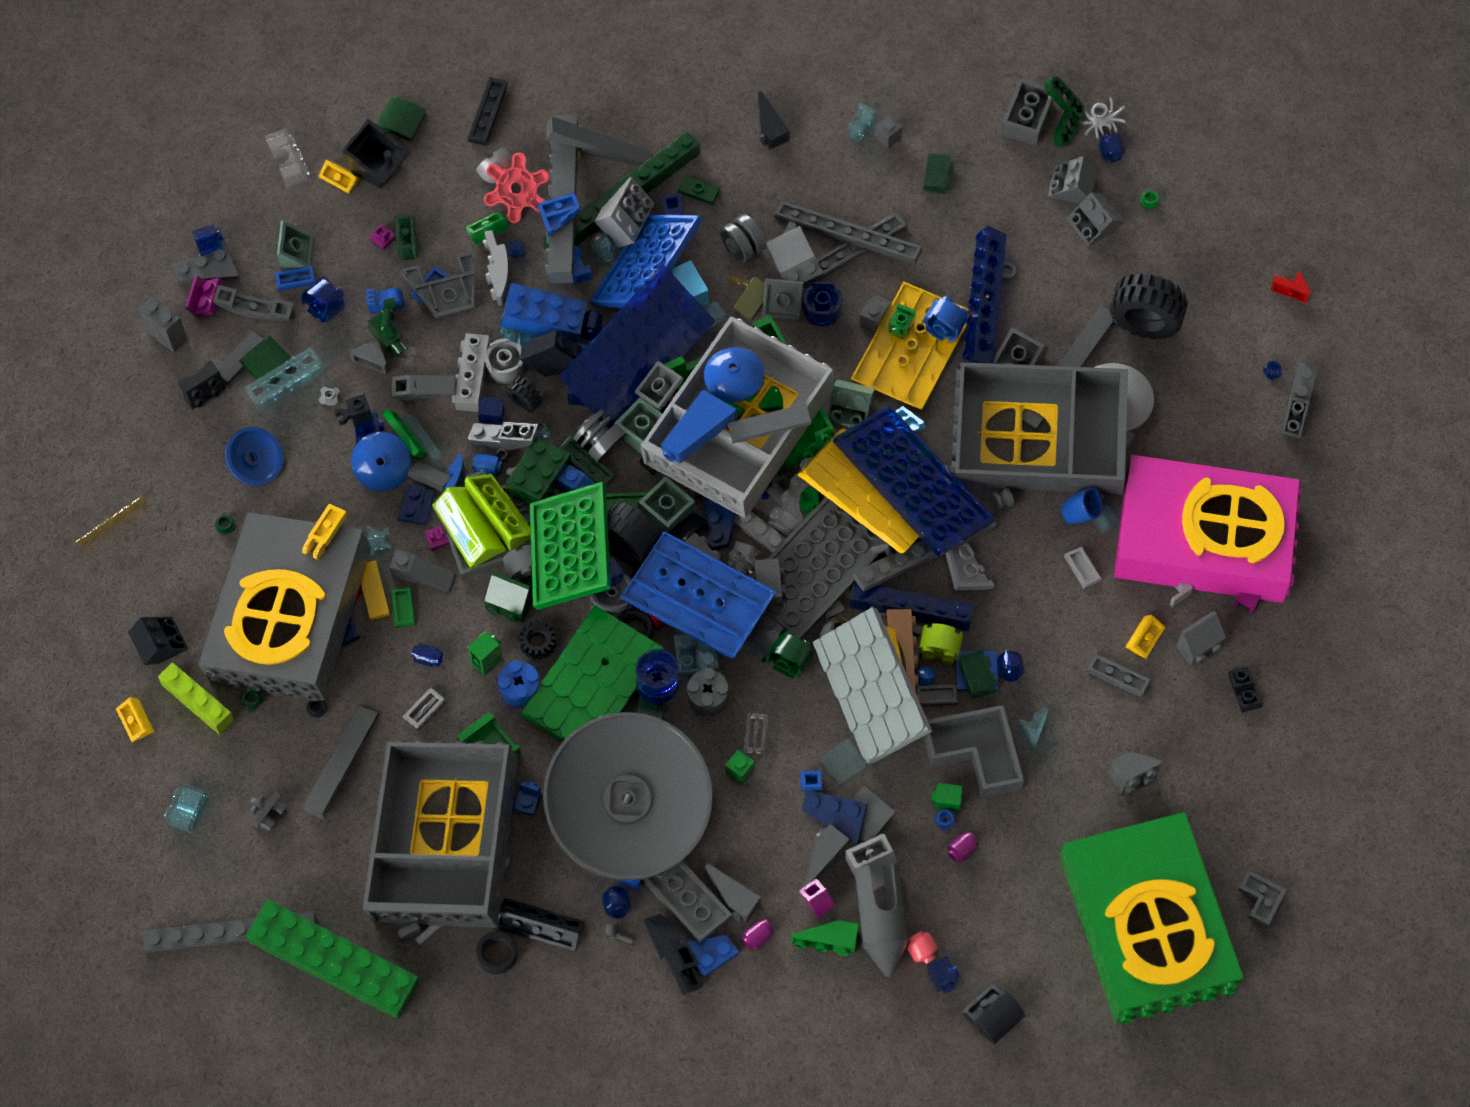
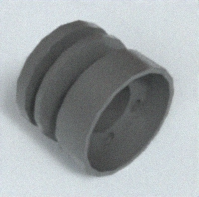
[573,409,626,462]

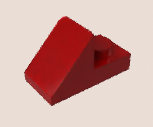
[1270,270,1311,303]

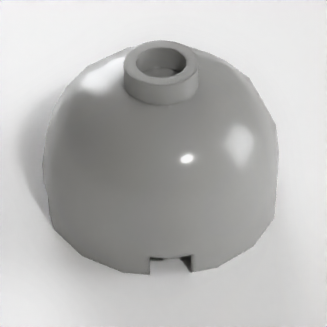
[476,147,512,184]

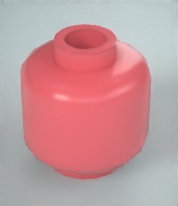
[906,931,938,964]

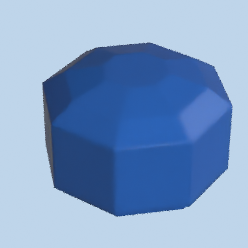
[916,666,936,685]

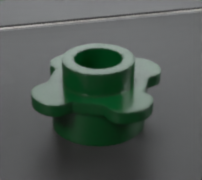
[239,689,264,712]

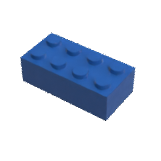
[501,283,587,343]

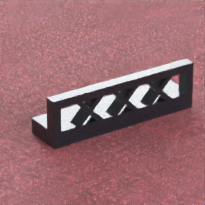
[497,898,585,952]

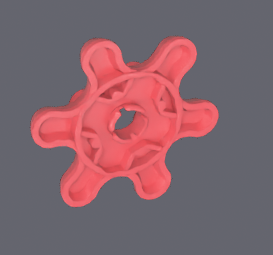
[484,152,549,224]

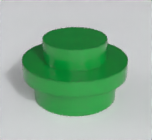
[1140,190,1159,209]

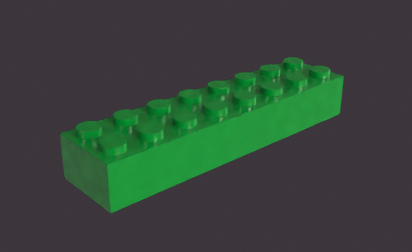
[246,899,419,1019]

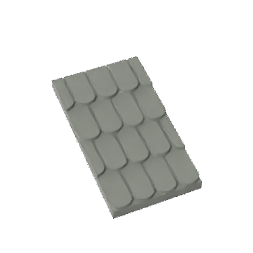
[813,607,932,764]

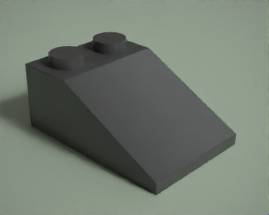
[767,226,825,288]
[991,327,1049,366]

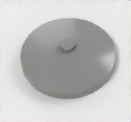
[1094,363,1154,432]

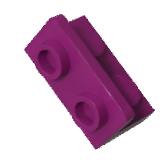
[185,276,224,318]

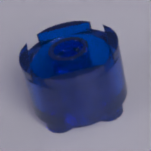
[301,276,345,323]
[803,281,842,326]

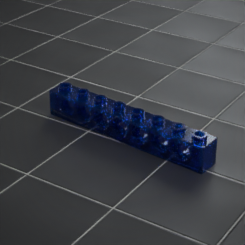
[962,226,1007,364]

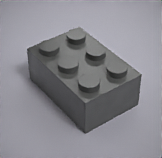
[1001,78,1054,146]

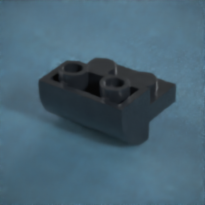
[962,983,1025,1044]

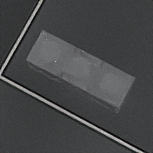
[265,128,309,189]

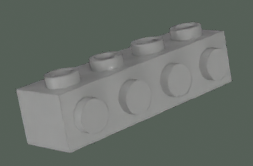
[452,333,490,412]

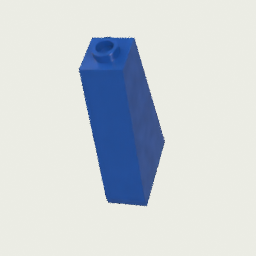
[661,390,737,463]

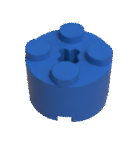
[922,296,968,342]
[498,660,540,708]

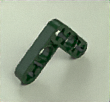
[1044,76,1085,148]

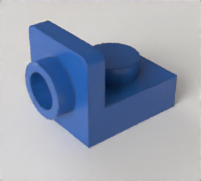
[513,782,542,816]

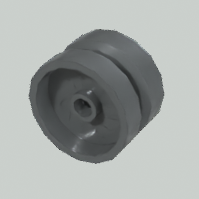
[720,214,767,264]
[589,570,633,618]

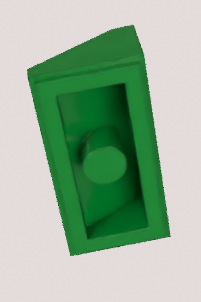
[466,212,509,245]

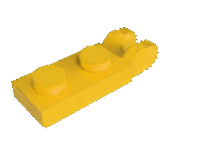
[302,504,348,560]

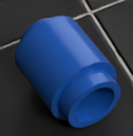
[472,453,503,476]

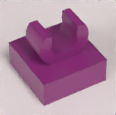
[369,224,396,250]
[424,525,449,551]

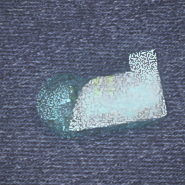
[848,103,876,141]

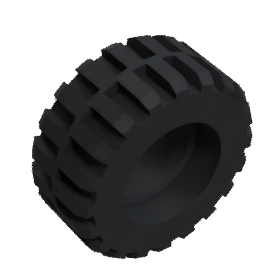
[1109,273,1188,340]

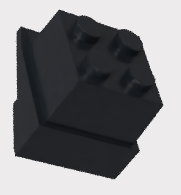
[341,119,411,189]

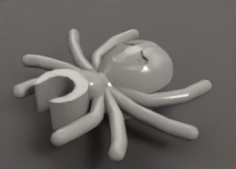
[1080,97,1126,139]

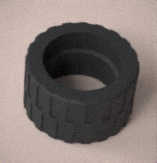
[607,501,661,566]

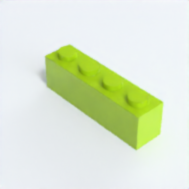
[158,662,234,735]

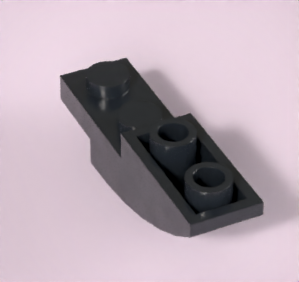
[643,914,703,995]

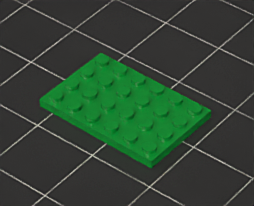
[530,482,611,610]

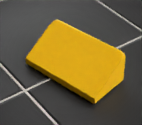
[318,160,361,193]
[1125,615,1166,659]
[116,697,154,743]

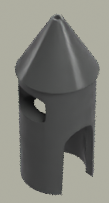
[854,863,909,977]

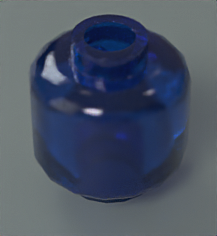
[1098,133,1126,163]
[996,651,1025,682]
[602,886,631,919]

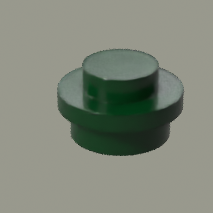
[215,515,236,534]

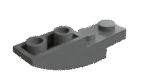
[1281,362,1318,439]
[467,422,540,450]

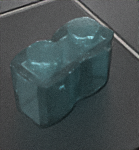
[164,783,207,833]

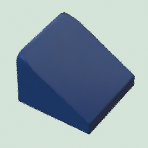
[800,771,822,790]

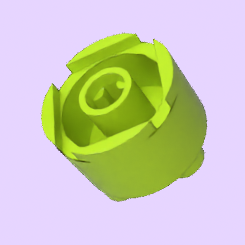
[919,624,963,665]

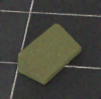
[733,277,764,321]

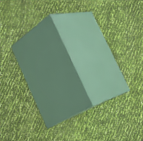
[277,220,314,268]

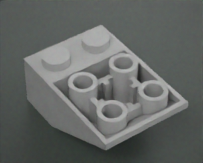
[595,177,655,248]

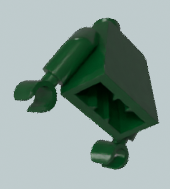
[367,298,406,356]

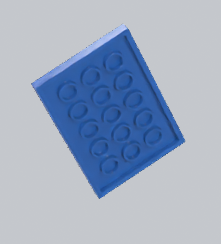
[589,215,703,309]

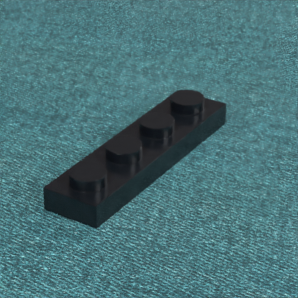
[468,77,508,146]

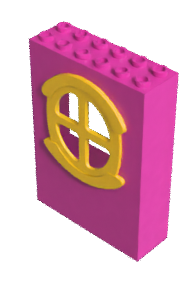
[1114,455,1302,603]

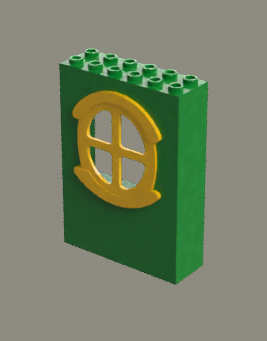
[1060,812,1244,1024]

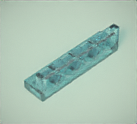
[244,347,325,413]

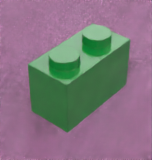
[468,631,502,676]

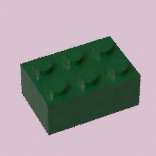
[505,436,572,505]

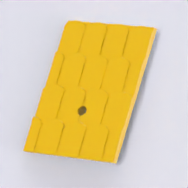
[851,282,974,410]
[797,428,946,554]

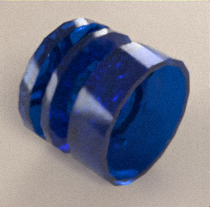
[636,649,679,704]

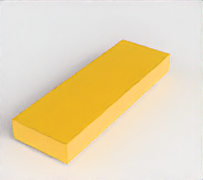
[361,560,390,621]

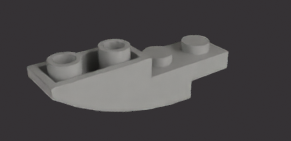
[482,230,509,306]

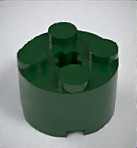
[766,631,813,679]

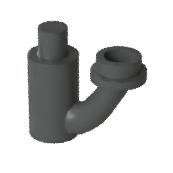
[765,473,790,505]

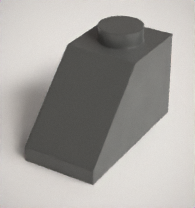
[860,295,893,332]

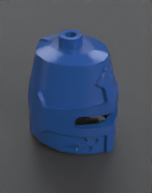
[1061,487,1102,524]

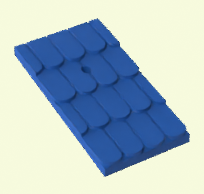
[620,531,776,659]

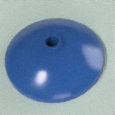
[704,347,764,403]
[225,427,284,486]
[351,432,411,491]

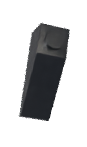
[758,91,790,150]

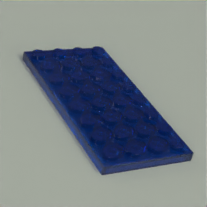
[559,265,715,428]
[833,405,995,557]

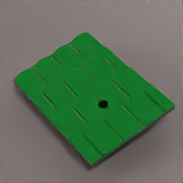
[521,605,664,743]

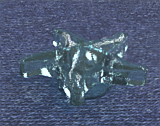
[366,525,392,558]

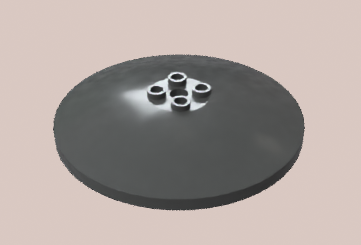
[543,712,712,880]

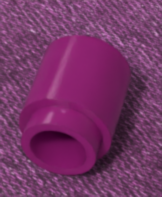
[947,832,978,862]
[742,919,774,950]

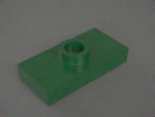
[678,175,720,205]

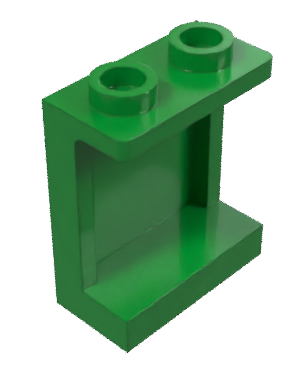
[457,712,521,759]

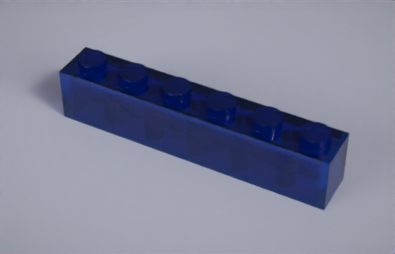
[850,581,974,632]

